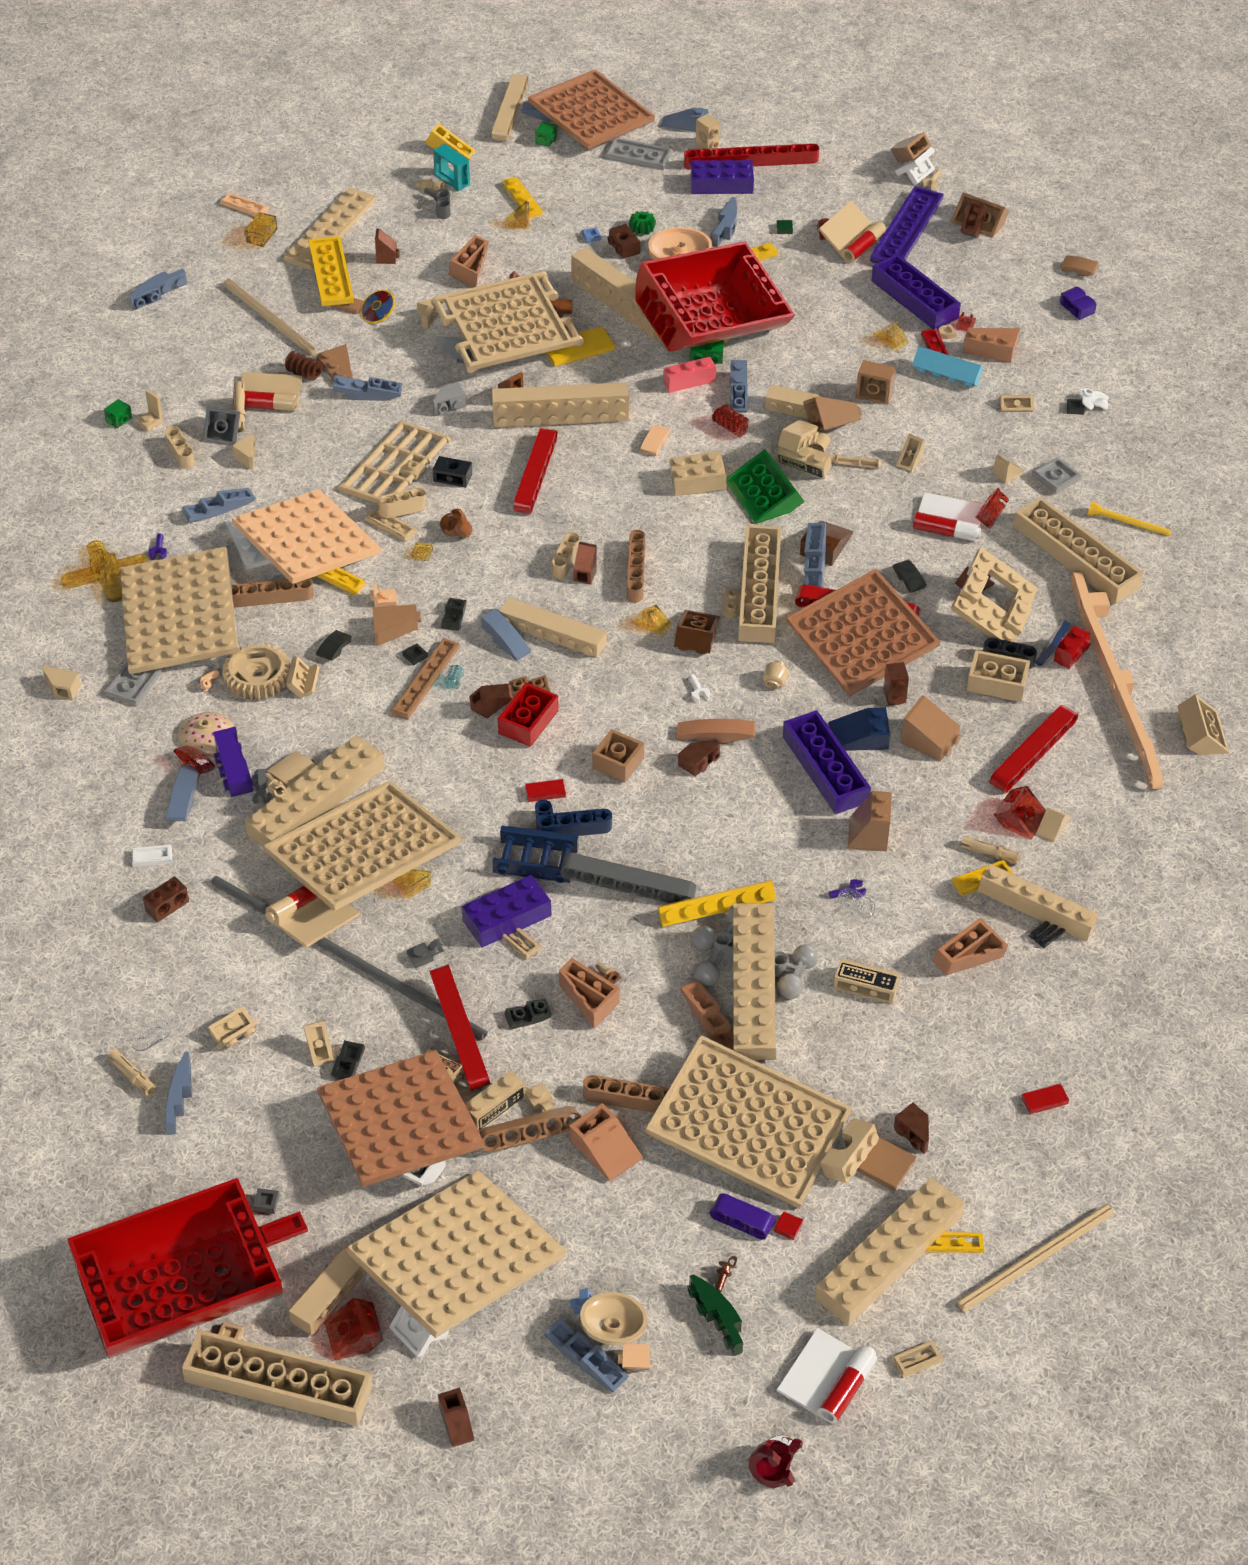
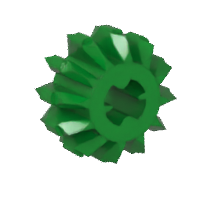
[629,211,656,236]

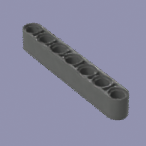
[560,853,696,903]

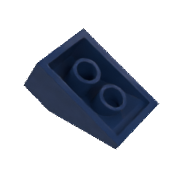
[829,707,890,751]

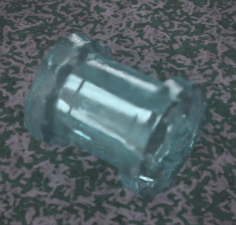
[444,665,465,689]

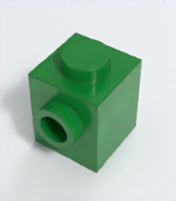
[535,121,557,147]
[104,399,132,428]

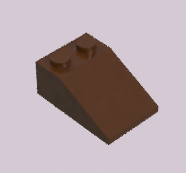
[800,520,853,566]
[674,609,720,654]

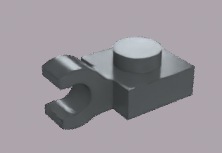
[252,769,268,804]
[406,938,444,968]

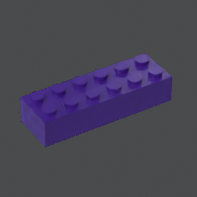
[871,254,961,329]
[782,710,871,815]

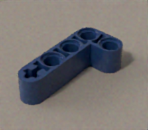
[535,799,612,836]

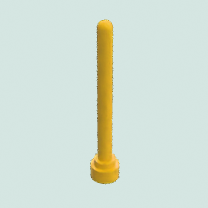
[1088,501,1171,536]

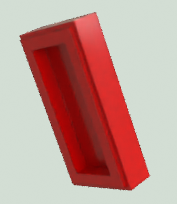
[525,779,566,802]
[1021,1083,1069,1114]
[259,1211,308,1247]

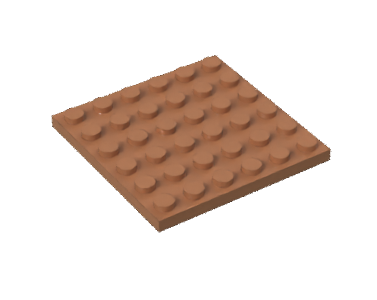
[528,69,655,149]
[786,568,940,697]
[317,1050,484,1187]

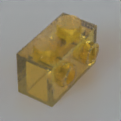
[244,212,278,247]

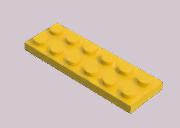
[308,236,354,306]

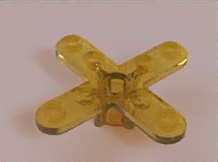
[61,540,149,602]

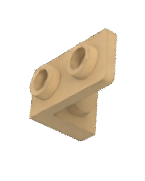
[136,389,163,431]

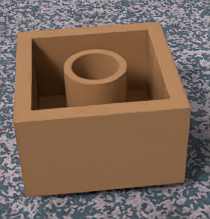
[856,360,896,405]
[592,729,644,783]

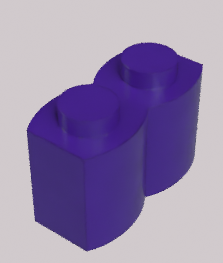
[1059,286,1097,320]

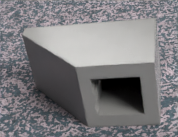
[433,382,466,415]

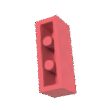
[663,357,716,393]

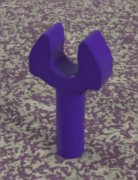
[149,533,167,560]
[829,879,866,899]

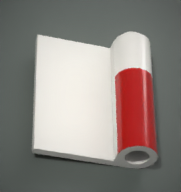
[913,492,986,542]
[777,1328,877,1424]

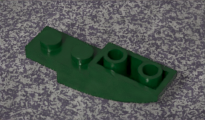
[687,1274,743,1356]

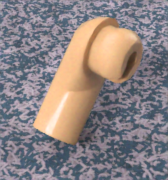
[199,669,220,691]

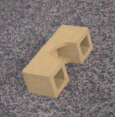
[820,1118,879,1184]

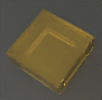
[411,542,433,561]

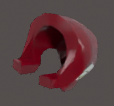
[749,1435,803,1488]

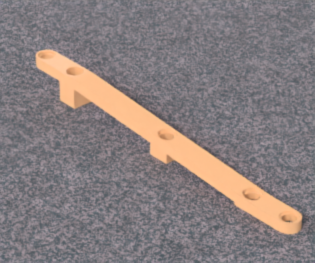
[1071,571,1163,790]

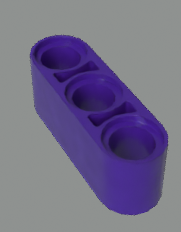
[709,1193,776,1240]

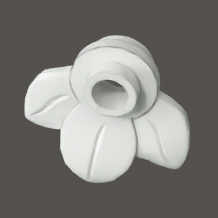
[1079,388,1109,410]

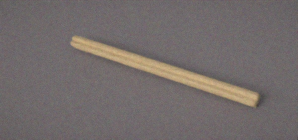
[224,278,317,356]
[957,1204,1113,1312]

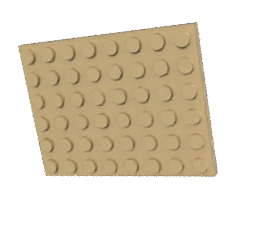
[120,546,239,674]
[264,780,461,911]
[645,1035,852,1209]
[346,1170,567,1338]

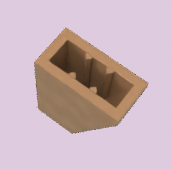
[891,132,931,162]
[372,604,421,646]

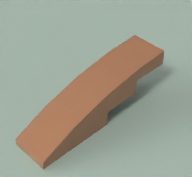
[676,719,756,744]
[681,980,734,1051]

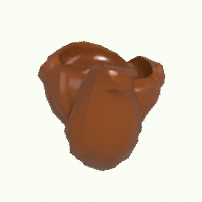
[440,508,473,539]

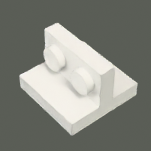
[895,147,935,185]
[389,1306,449,1357]

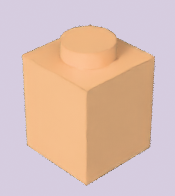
[618,1344,650,1370]

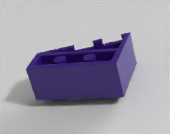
[213,726,253,797]

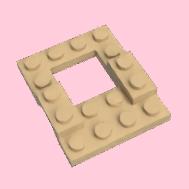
[951,547,1038,642]

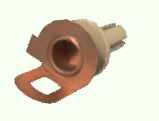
[595,962,622,984]

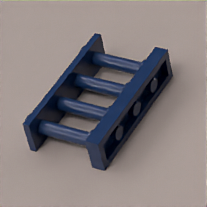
[492,825,579,883]

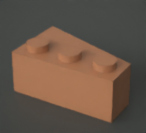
[448,235,489,287]

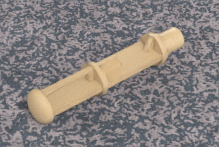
[831,454,881,469]

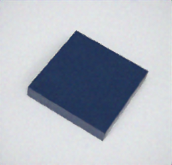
[1035,620,1070,666]

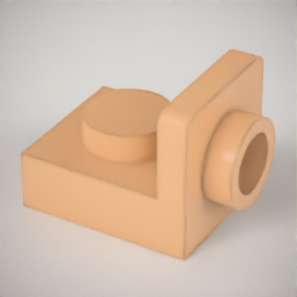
[370,583,397,608]

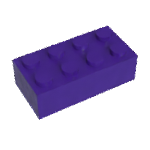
[690,160,754,194]
[461,875,552,948]

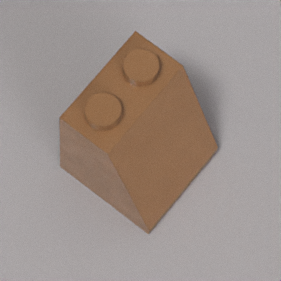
[803,396,861,432]
[901,695,961,762]
[848,791,892,852]

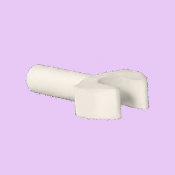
[688,674,710,703]

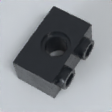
[433,456,472,488]

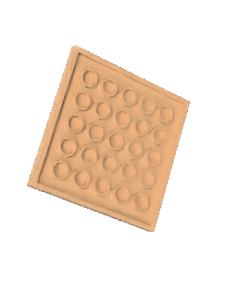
[232,489,381,584]

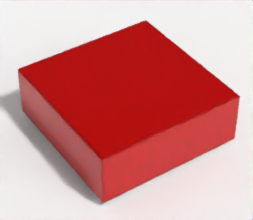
[774,1211,803,1240]

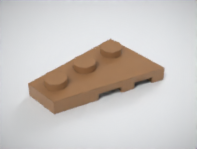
[316,344,353,381]

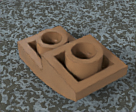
[1060,256,1099,276]
[509,675,550,697]

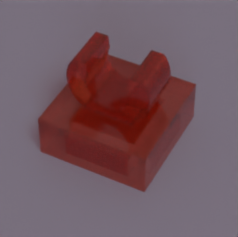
[956,312,976,331]

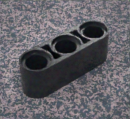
[983,638,1037,669]

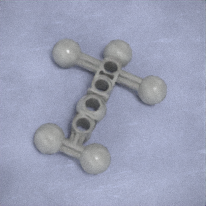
[691,905,818,999]

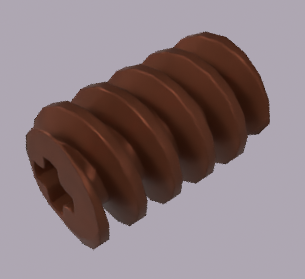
[285,351,323,381]

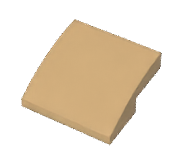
[266,751,316,789]

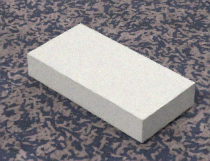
[132,845,172,867]

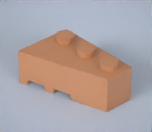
[963,328,1020,363]
[933,918,1008,975]
[559,958,620,1029]

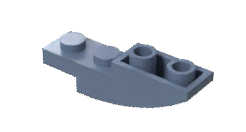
[711,197,737,247]
[130,269,187,310]
[730,360,748,413]
[332,375,402,401]

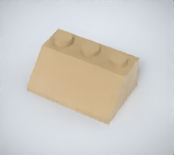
[1177,694,1229,755]

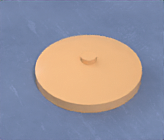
[648,227,712,259]

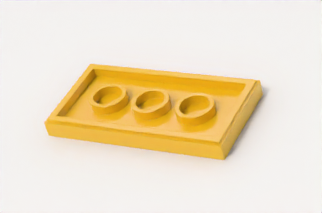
[545,326,615,367]

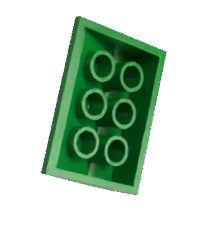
[726,449,805,524]

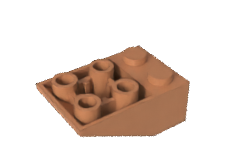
[569,1103,643,1181]

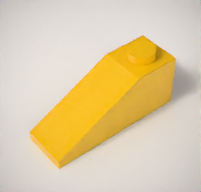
[424,123,476,160]

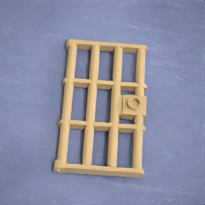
[338,420,451,504]

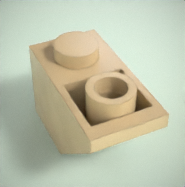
[42,666,81,700]

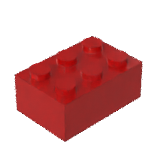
[497,682,559,747]

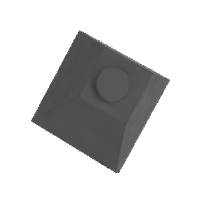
[437,337,472,363]
[202,407,240,445]

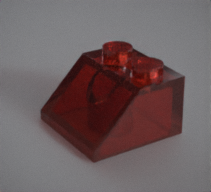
[994,786,1046,840]
[325,1297,384,1361]

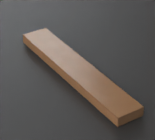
[391,638,460,720]

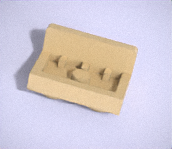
[286,656,320,699]
[207,1006,258,1049]

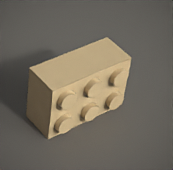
[669,451,727,496]
[966,650,1030,702]

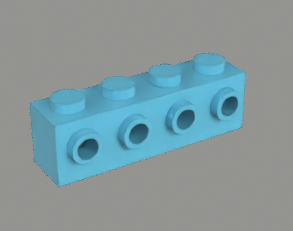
[912,346,984,388]

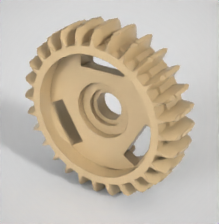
[222,643,290,701]

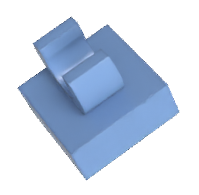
[570,1288,593,1314]

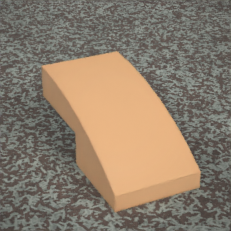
[640,425,670,456]

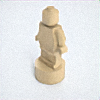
[415,178,445,192]

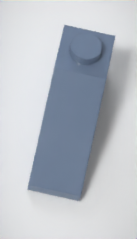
[661,108,708,132]

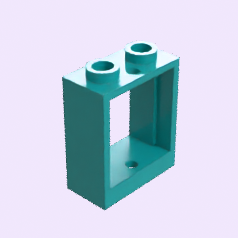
[433,144,470,191]

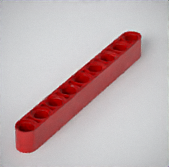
[684,143,820,170]

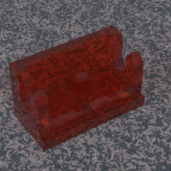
[975,488,1009,529]

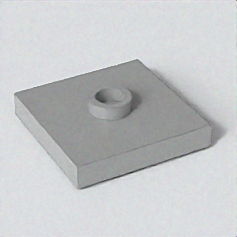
[1032,457,1082,494]

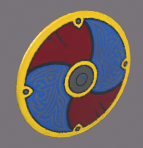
[360,290,395,324]

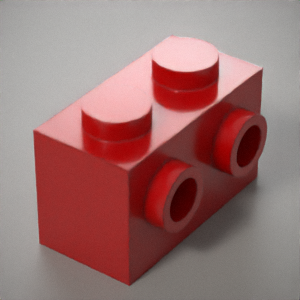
[1054,626,1091,669]

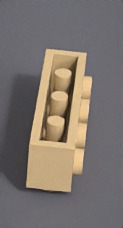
[289,1247,367,1336]

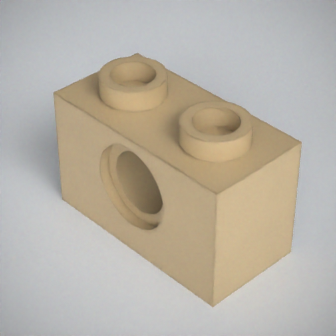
[696,114,720,149]

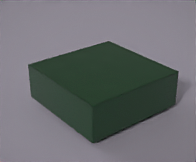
[776,220,793,234]

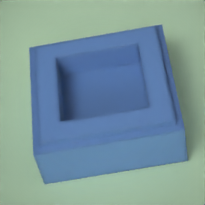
[582,227,601,243]

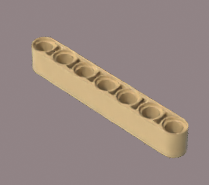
[492,74,528,141]

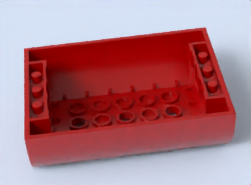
[635,241,795,352]
[67,1178,283,1359]

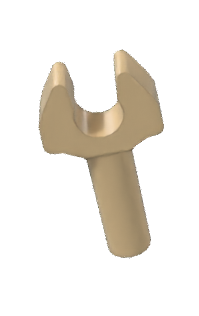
[922,170,941,190]

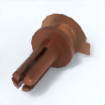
[715,1256,737,1292]

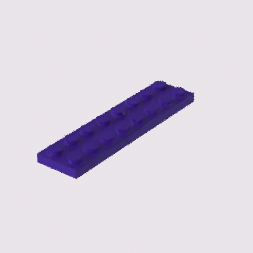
[870,186,944,263]

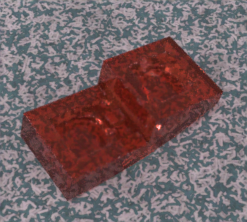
[173,746,215,774]

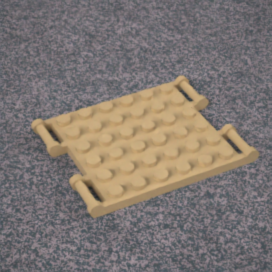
[431,271,584,373]

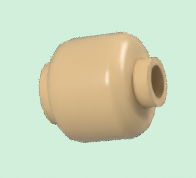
[762,661,789,690]

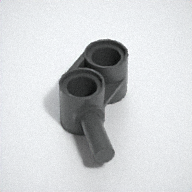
[424,187,451,219]

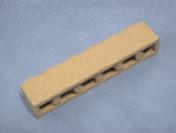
[499,598,607,658]
[978,864,1099,942]

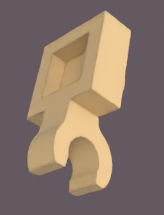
[525,1083,553,1112]

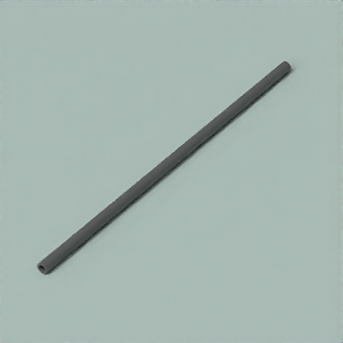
[211,876,488,1040]

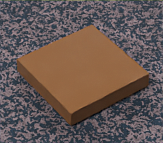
[857,1137,916,1191]

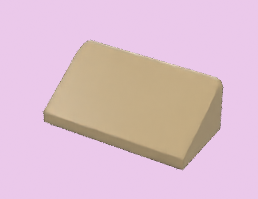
[998,395,1034,412]

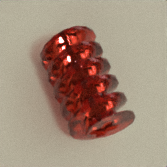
[712,404,749,438]

